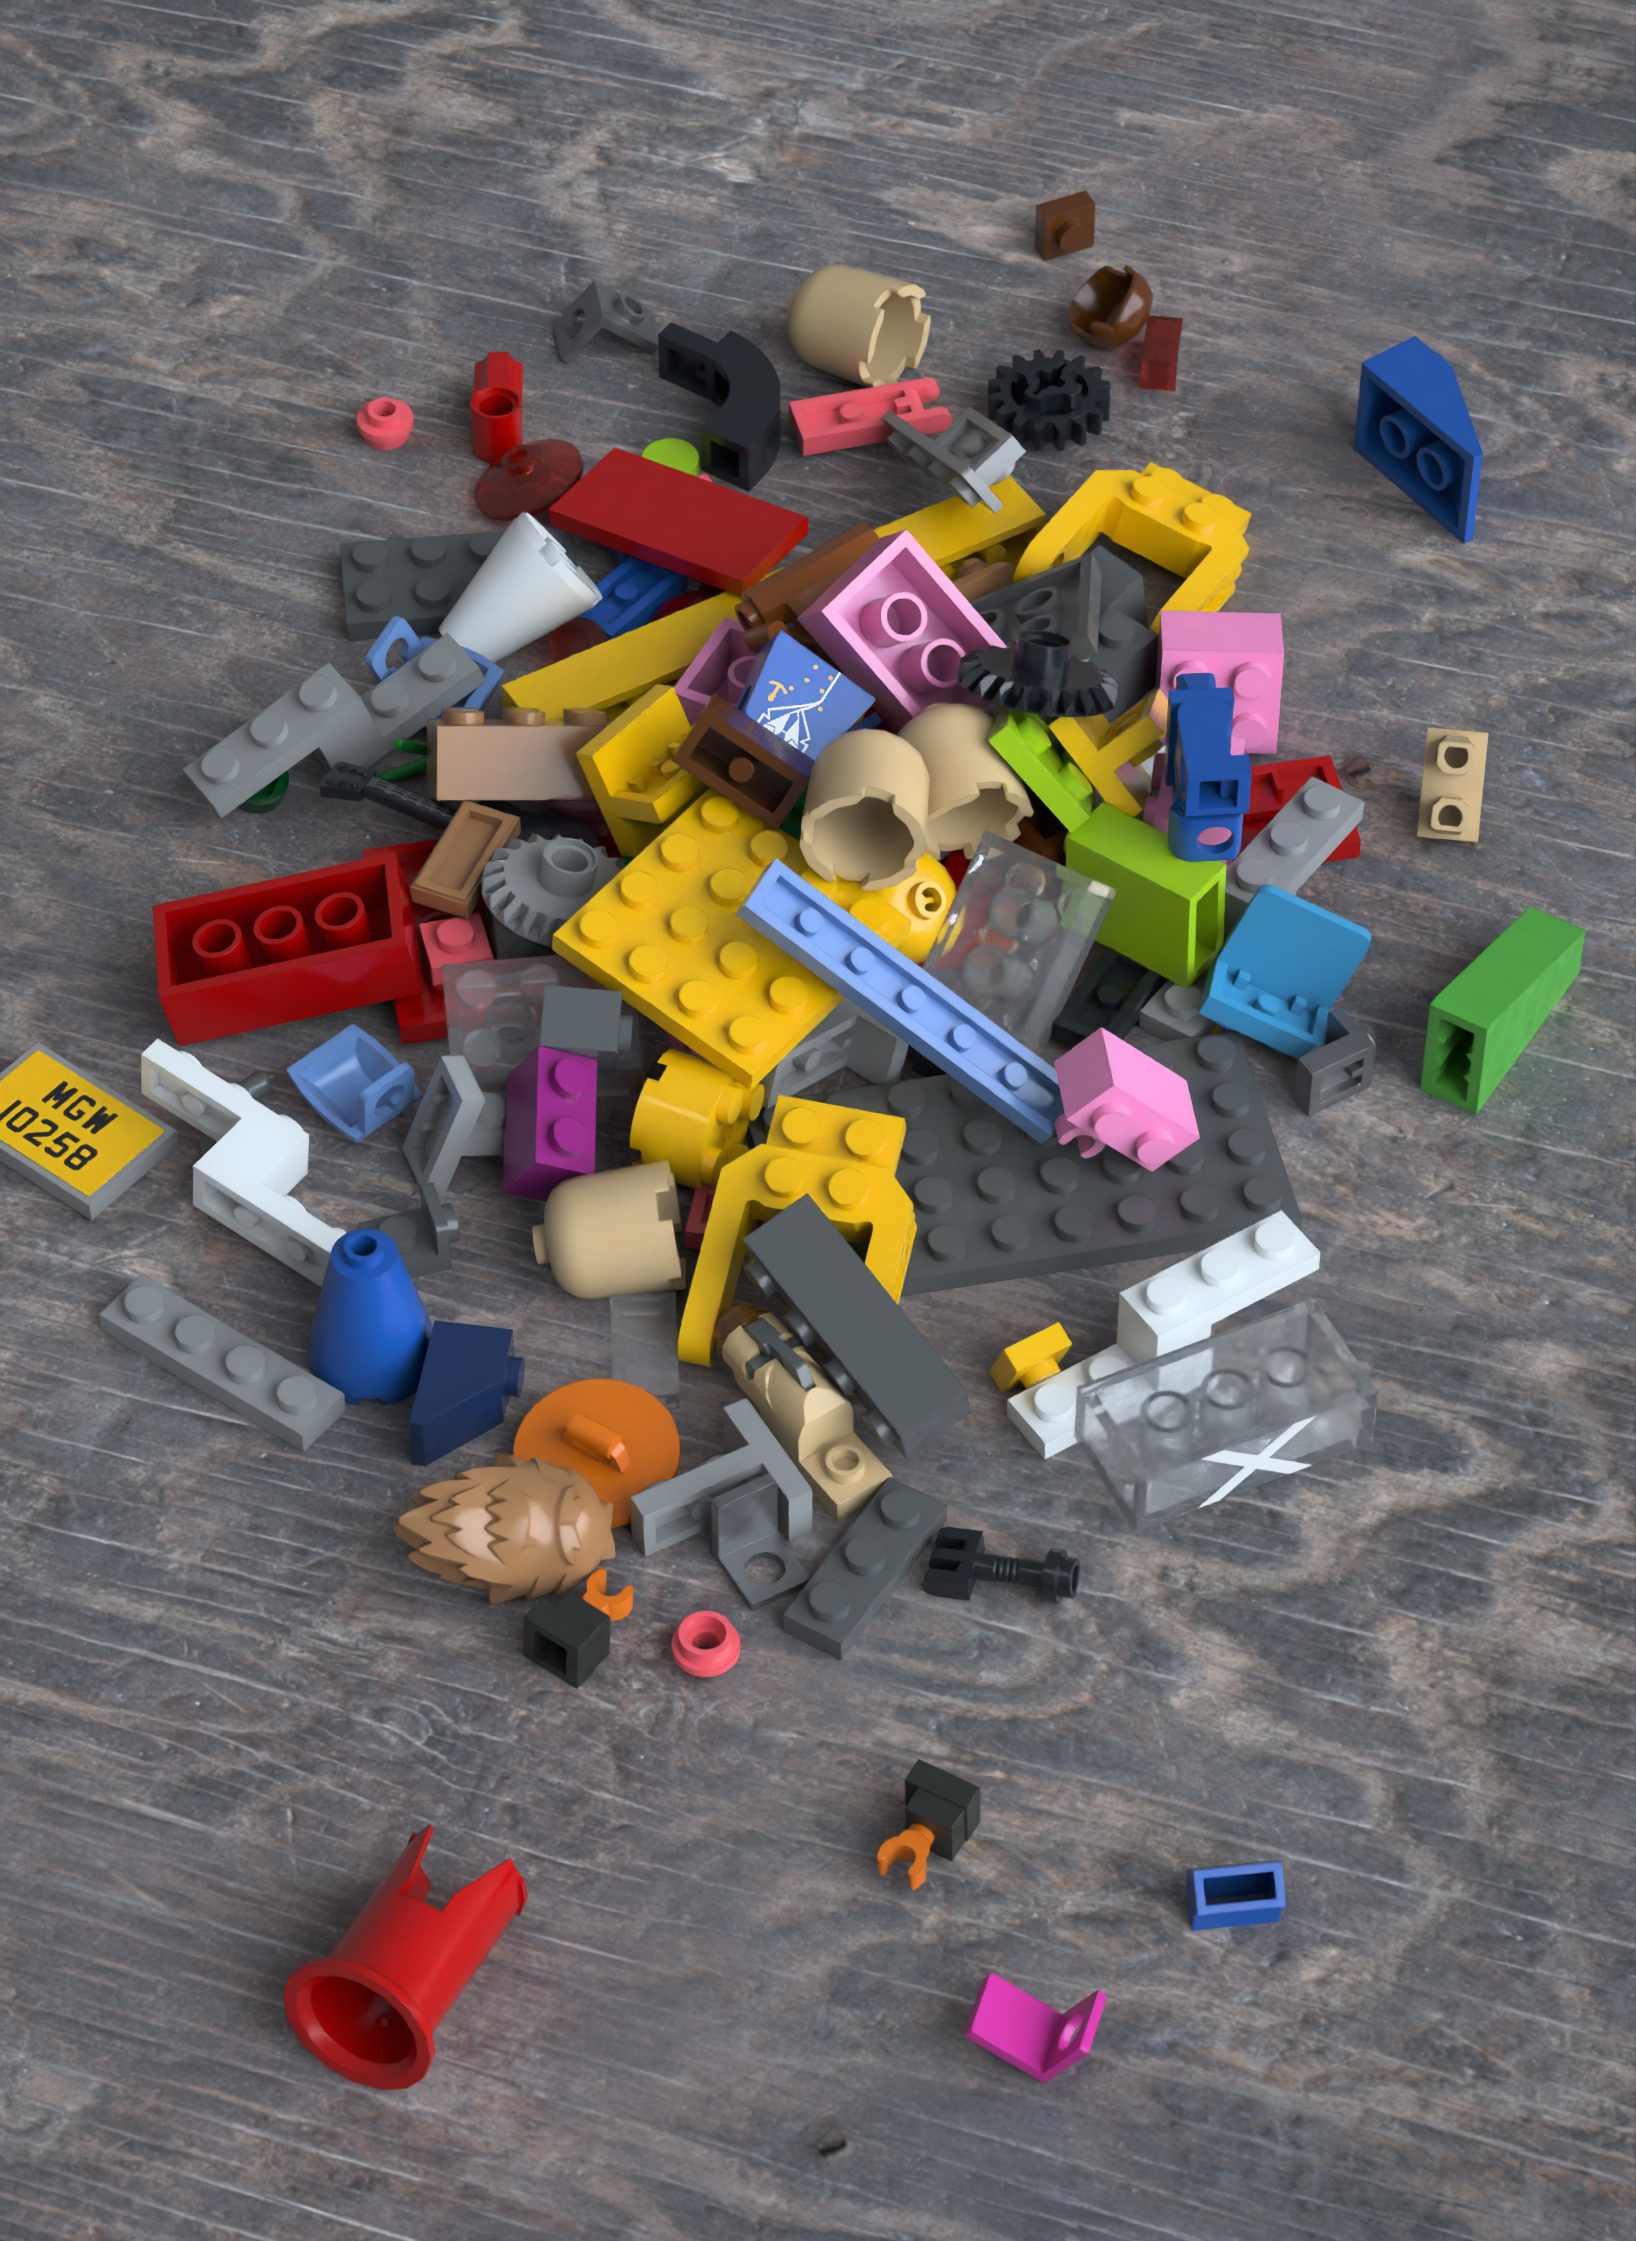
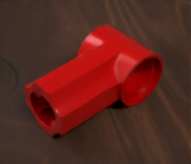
[470,352,524,463]

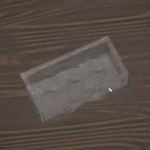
[1074,1298,1378,1533]

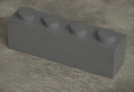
[743,1193,971,1459]

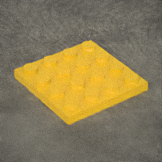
[552,787,912,1091]

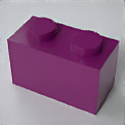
[503,1046,597,1202]

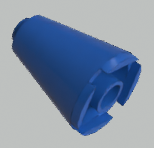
[307,1229,433,1405]

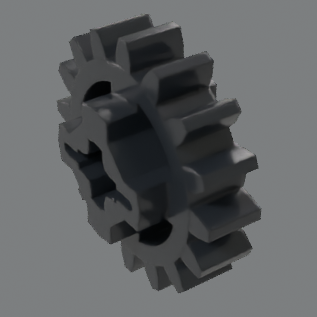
[988,349,1111,451]

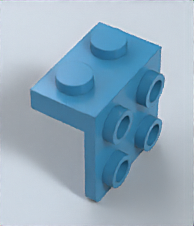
[1198,884,1371,1059]

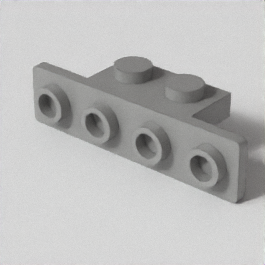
[881,407,1026,514]

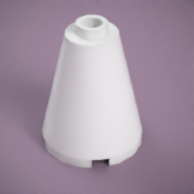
[438,511,603,663]

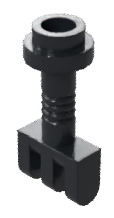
[922,1527,1080,1604]

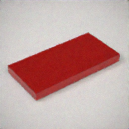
[548,447,809,596]

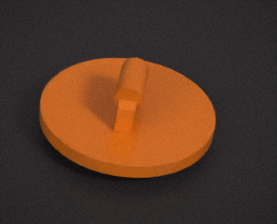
[513,1379,681,1528]

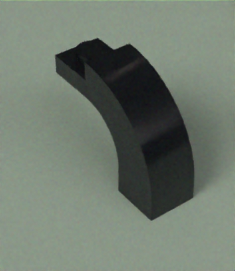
[658,322,781,492]

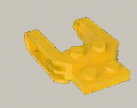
[1012,462,1252,635]
[678,1095,917,1396]

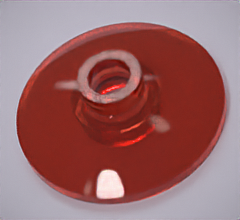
[474,439,584,521]

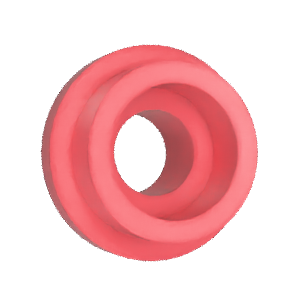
[356,397,414,450]
[671,1611,740,1677]

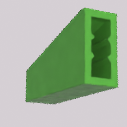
[1420,907,1586,1115]

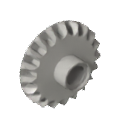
[481,833,625,947]

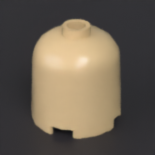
[787,264,931,388]
[897,702,1034,861]
[800,728,930,891]
[532,1160,688,1299]

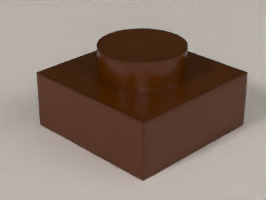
[1035,190,1096,261]

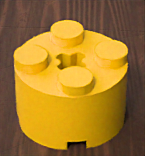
[630,1049,765,1190]

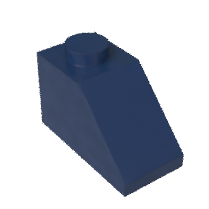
[409,1320,525,1466]

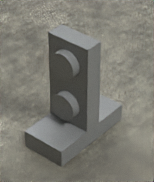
[759,998,909,1109]
[402,1056,506,1193]
[630,1398,812,1557]

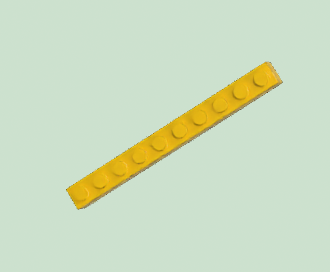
[501,475,1046,719]

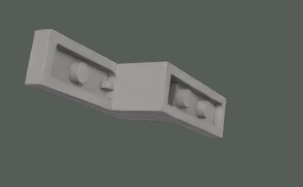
[183,633,486,819]
[1139,776,1364,1041]

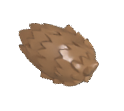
[392,1453,615,1605]

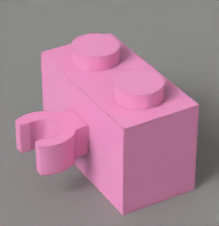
[1054,1027,1200,1172]

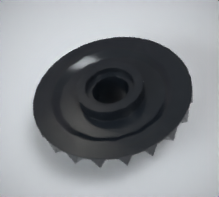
[957,630,1119,717]

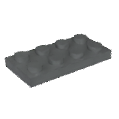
[340,527,577,641]

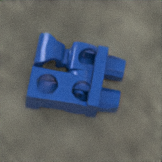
[1164,673,1252,862]

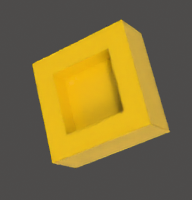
[989,1322,1072,1394]

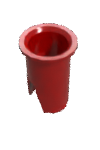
[283,1824,528,2090]

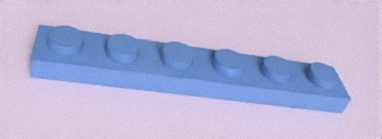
[735,858,1064,1144]

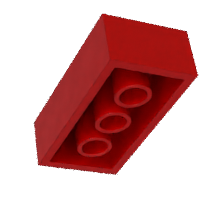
[152,852,423,1046]

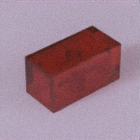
[1140,315,1183,391]

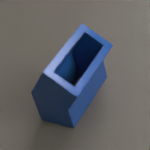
[1185,1860,1286,1931]

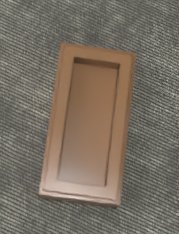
[410,800,521,919]

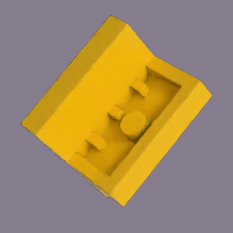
[575,684,710,858]
[1048,688,1168,817]

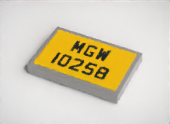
[0,1042,179,1221]

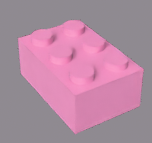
[797,529,1007,734]

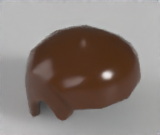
[1067,265,1153,348]

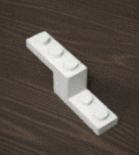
[141,1038,347,1287]
[1007,1210,1320,1460]

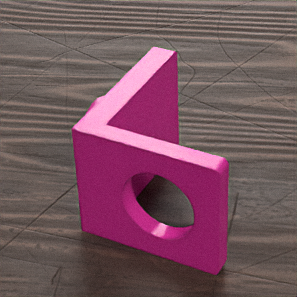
[964,1973,1107,2083]

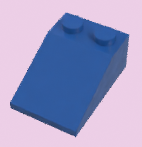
[1354,336,1483,544]

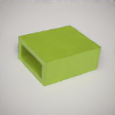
[1063,801,1226,989]

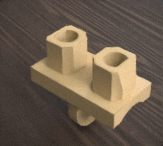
[1417,727,1488,842]

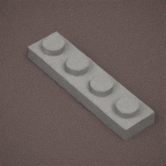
[99,1274,346,1452]

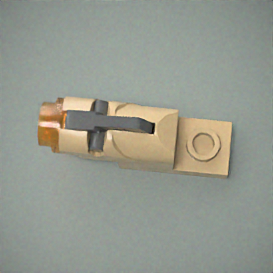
[713,1303,892,1521]

